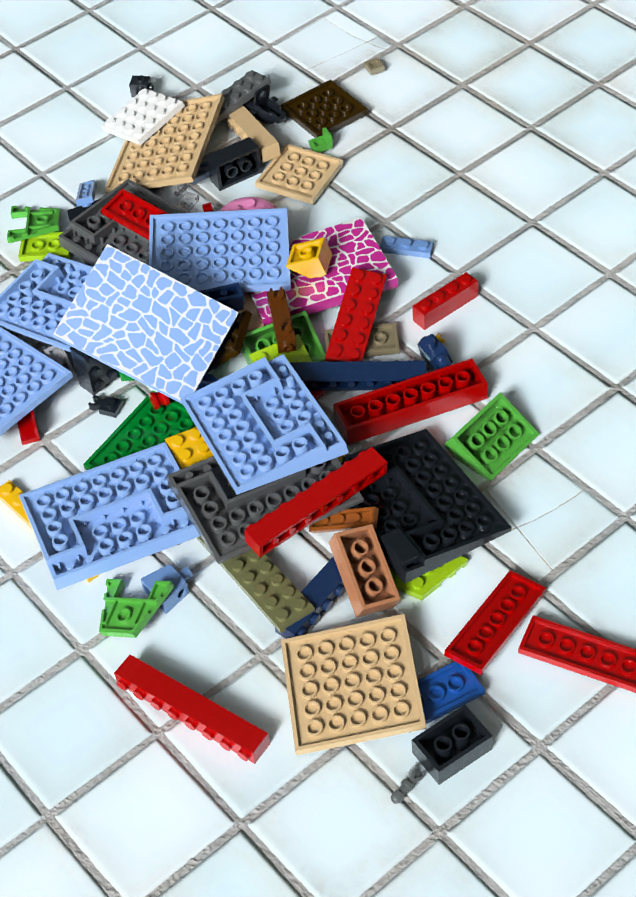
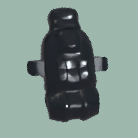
[243,84,287,124]

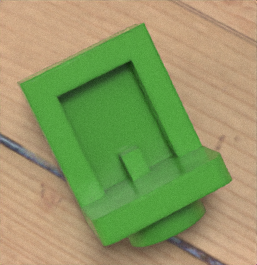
[308,127,334,153]

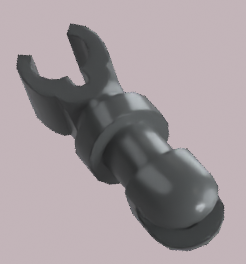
[391,766,426,804]

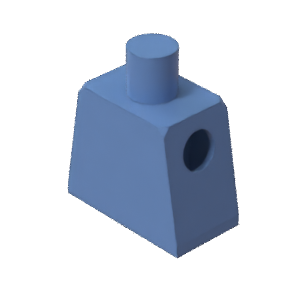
[141,565,193,614]

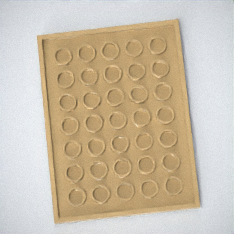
[104,94,225,194]

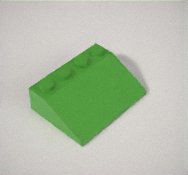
[241,311,326,365]
[444,392,539,481]

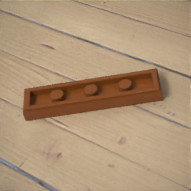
[309,507,379,533]

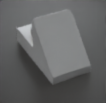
[44,346,76,376]

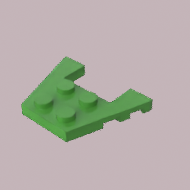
[7,206,61,243]
[99,579,174,638]

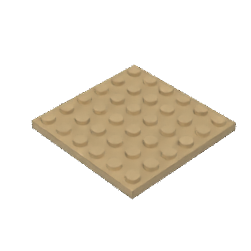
[281,614,427,755]

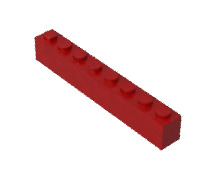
[244,447,387,558]
[114,654,270,764]

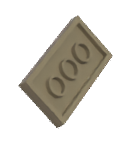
[324,323,400,357]

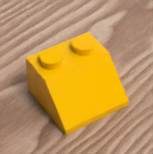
[286,237,332,278]

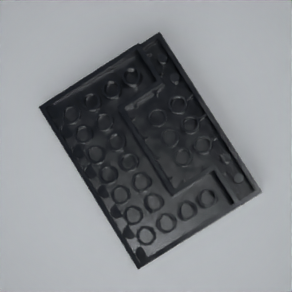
[341,429,512,584]

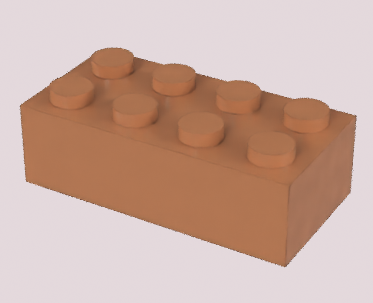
[328,524,401,618]

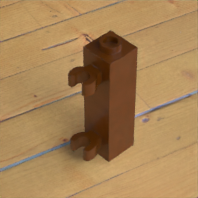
[266,287,297,354]

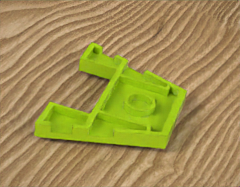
[389,556,468,601]

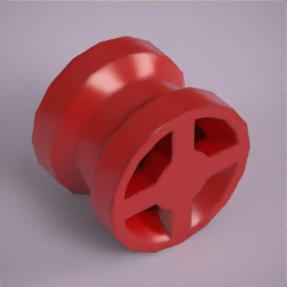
[149,391,170,410]

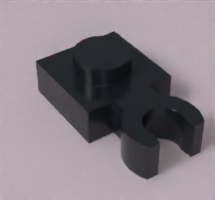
[88,395,124,418]

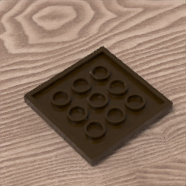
[280,79,368,138]

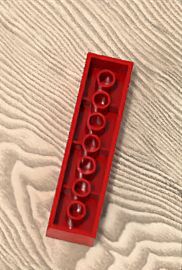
[333,358,488,445]

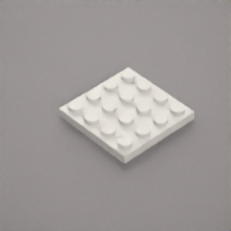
[101,88,185,145]

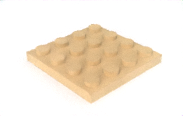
[255,143,344,205]

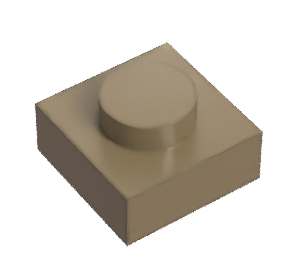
[364,58,385,75]

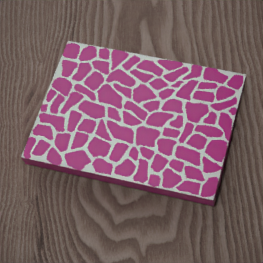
[249,217,398,326]

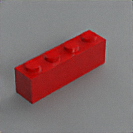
[412,272,478,330]

